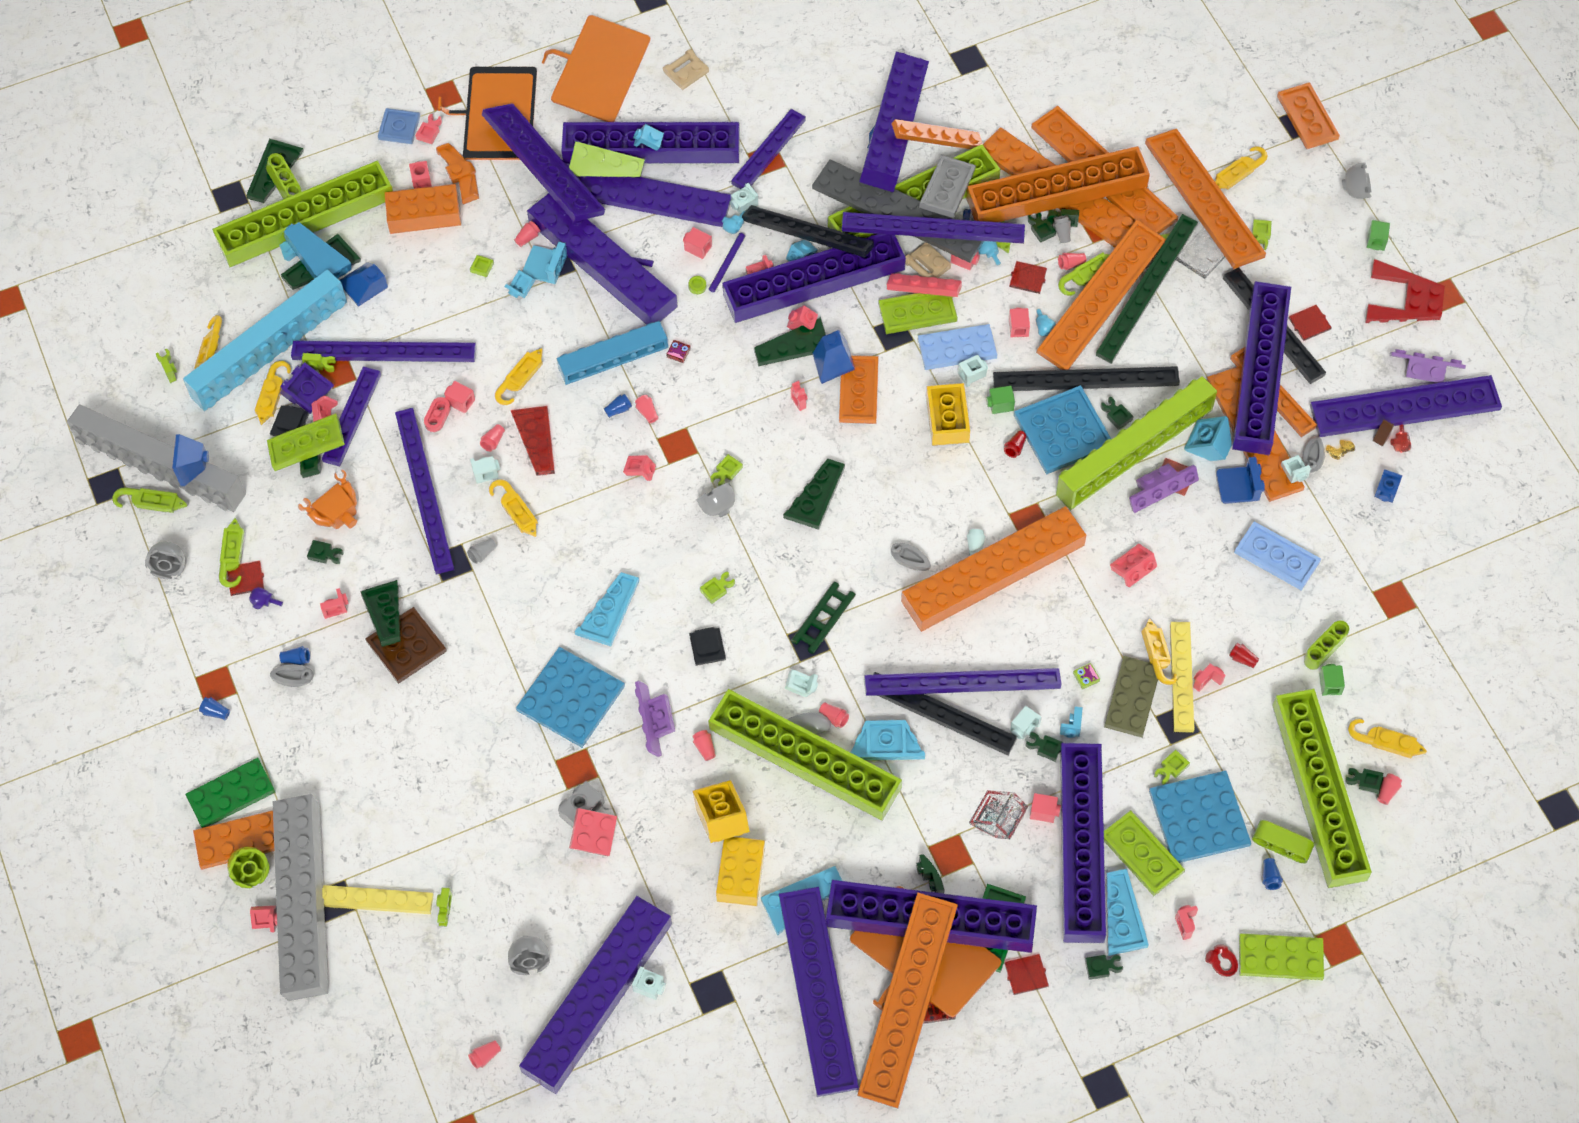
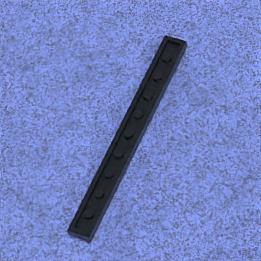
[993,366,1180,391]

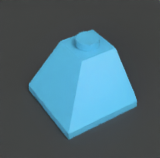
[1184,416,1232,461]

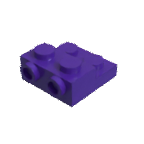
[280,362,334,414]

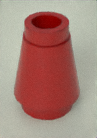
[1004,431,1027,458]
[1229,643,1259,668]

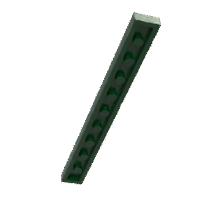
[1096,214,1198,364]

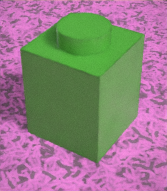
[1367,220,1390,251]
[986,386,1015,414]
[1319,664,1345,696]

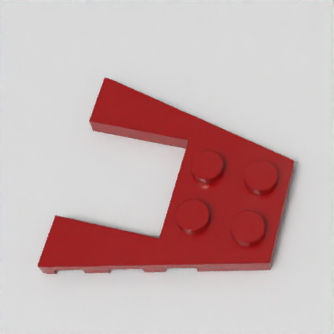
[1365,259,1445,323]

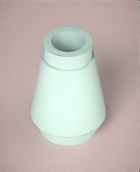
[967,529,986,556]

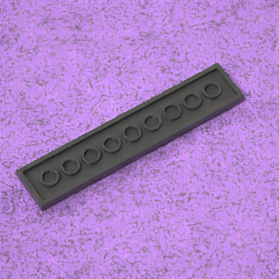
[812,159,984,263]

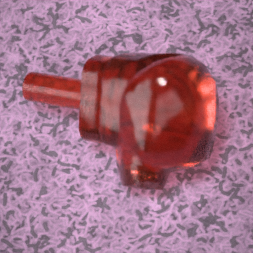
[1390,424,1412,453]

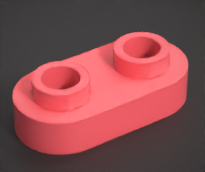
[424,397,451,432]

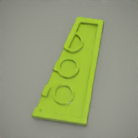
[569,142,645,177]

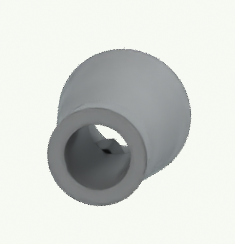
[1053,215,1071,243]
[467,538,497,563]

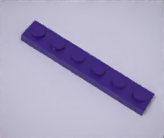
[731,109,806,189]
[322,366,381,467]

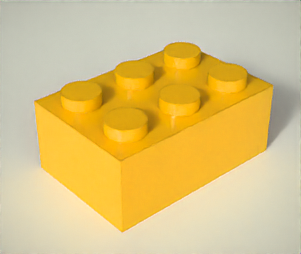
[926,383,970,446]
[693,780,750,843]
[716,837,765,906]

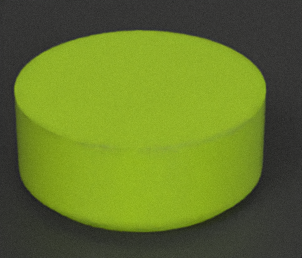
[688,276,707,295]

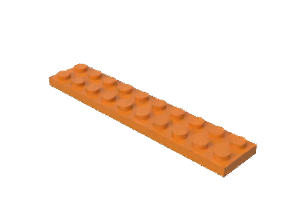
[1031,106,1178,234]
[983,127,1134,247]
[1145,128,1266,269]
[1036,220,1166,370]
[857,893,958,1109]

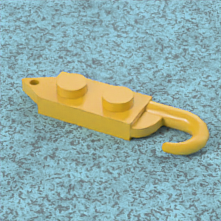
[1215,146,1268,190]
[194,315,222,369]
[495,348,543,405]
[254,361,291,425]
[489,479,538,537]
[1141,619,1177,685]
[1348,719,1427,758]

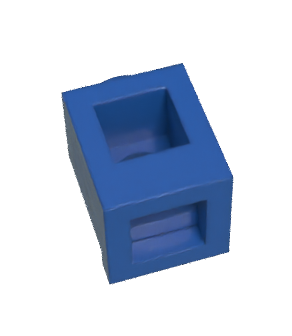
[1374,469,1403,503]

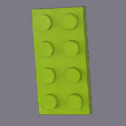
[878,293,958,334]
[267,413,345,471]
[1104,810,1185,896]
[1239,933,1324,980]

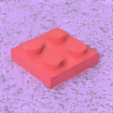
[569,808,617,856]

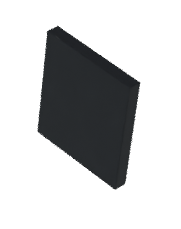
[270,405,309,437]
[689,627,726,666]

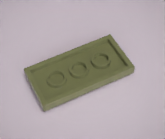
[1104,656,1158,738]

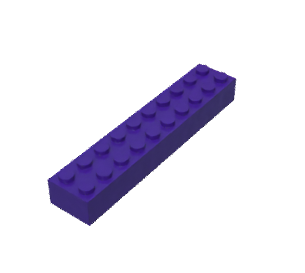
[859,51,929,192]
[561,122,740,163]
[527,193,678,325]
[722,234,906,323]
[1232,281,1292,455]
[1060,743,1106,943]
[826,880,1037,953]
[519,896,672,1094]

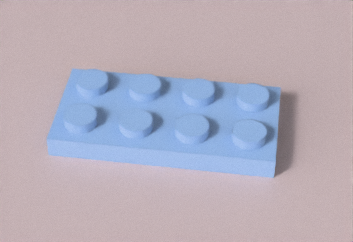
[918,324,997,370]
[1234,521,1321,591]

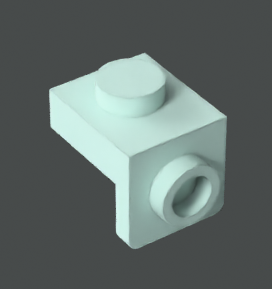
[1281,455,1311,483]
[785,669,818,697]

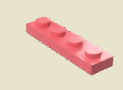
[887,273,962,297]

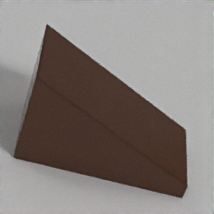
[1373,420,1394,447]

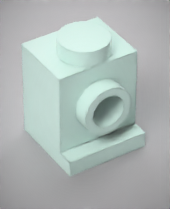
[730,183,758,214]
[958,355,988,387]
[470,456,500,484]
[1010,706,1042,739]
[632,966,666,1000]

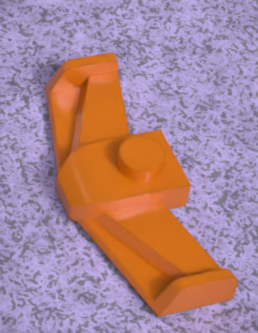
[436,143,479,205]

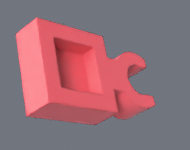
[415,114,442,144]
[791,381,808,411]

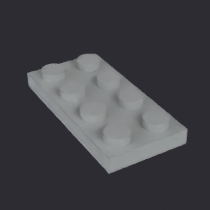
[919,155,976,218]

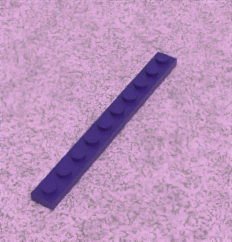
[842,212,1025,244]
[291,341,476,362]
[395,408,454,574]
[864,668,1062,696]

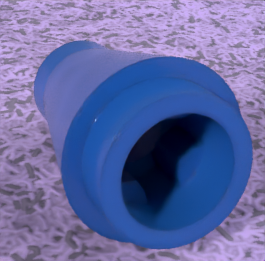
[603,394,632,418]
[279,646,310,666]
[199,697,230,720]
[1262,858,1283,890]

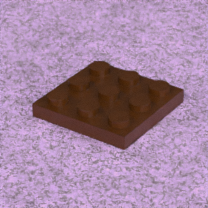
[365,607,447,684]

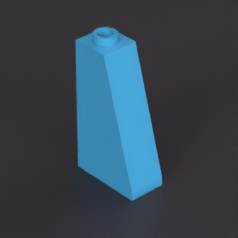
[284,222,351,279]

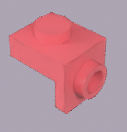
[787,306,818,330]
[312,396,338,422]
[1193,663,1226,692]
[250,905,277,932]

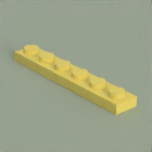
[1170,622,1194,732]
[322,885,434,914]

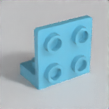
[522,242,567,284]

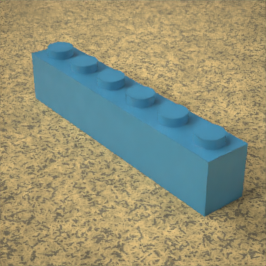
[556,321,668,385]

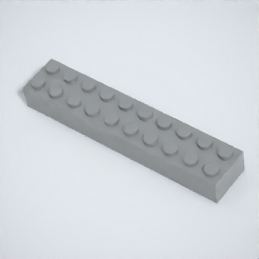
[67,404,246,512]
[273,794,328,1001]

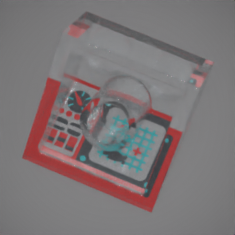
[969,790,1028,840]

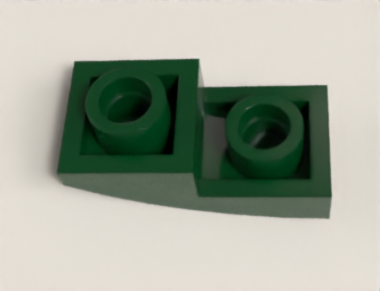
[916,854,945,894]

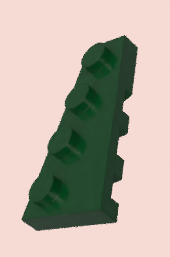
[246,138,303,203]
[281,234,361,290]
[754,317,826,367]
[783,458,845,530]
[360,580,401,647]

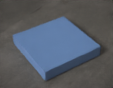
[378,108,420,144]

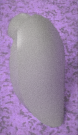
[1302,437,1325,473]
[891,543,931,571]
[270,664,314,687]
[787,713,831,735]

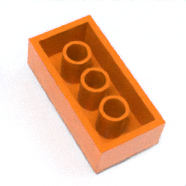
[385,184,461,234]

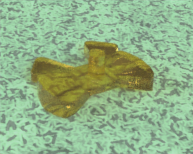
[1326,440,1355,460]

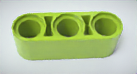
[266,153,301,199]
[1304,620,1350,670]
[1252,820,1314,864]

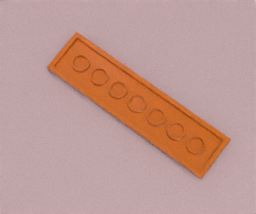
[1207,367,1305,502]

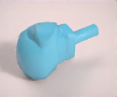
[722,211,745,234]
[978,241,1001,265]
[1036,309,1056,336]

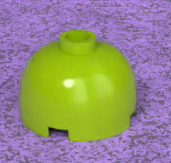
[227,846,270,889]

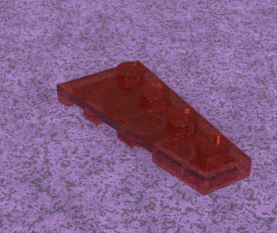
[510,406,555,476]

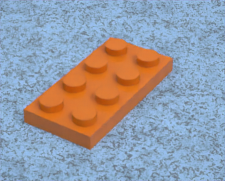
[1277,82,1340,150]
[839,356,879,424]
[193,810,274,870]

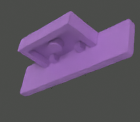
[1390,349,1466,383]
[1129,463,1199,513]
[635,680,675,757]

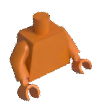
[298,469,357,529]

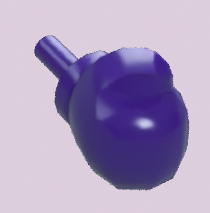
[249,587,283,610]

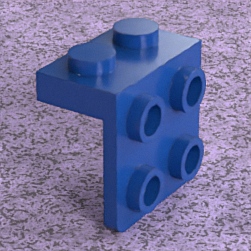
[1216,457,1265,504]

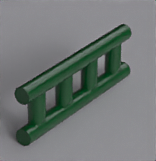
[791,581,856,654]

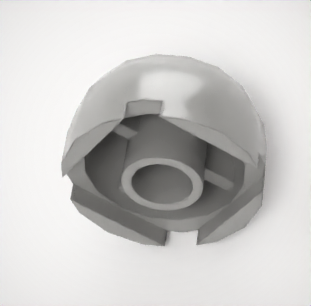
[1342,163,1372,199]
[696,483,735,518]
[145,541,185,580]
[508,936,550,975]

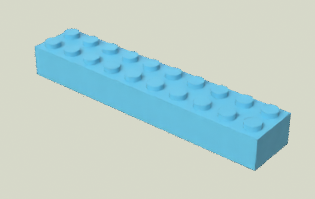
[183,269,347,411]

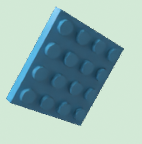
[1014,385,1112,475]
[516,647,625,748]
[1149,771,1251,863]

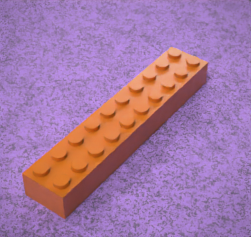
[966,146,1150,222]
[901,506,1087,632]

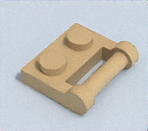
[663,49,709,90]
[905,242,951,278]

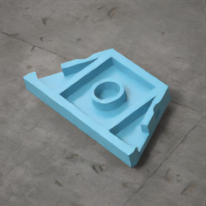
[850,720,925,760]

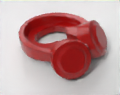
[1205,945,1238,977]

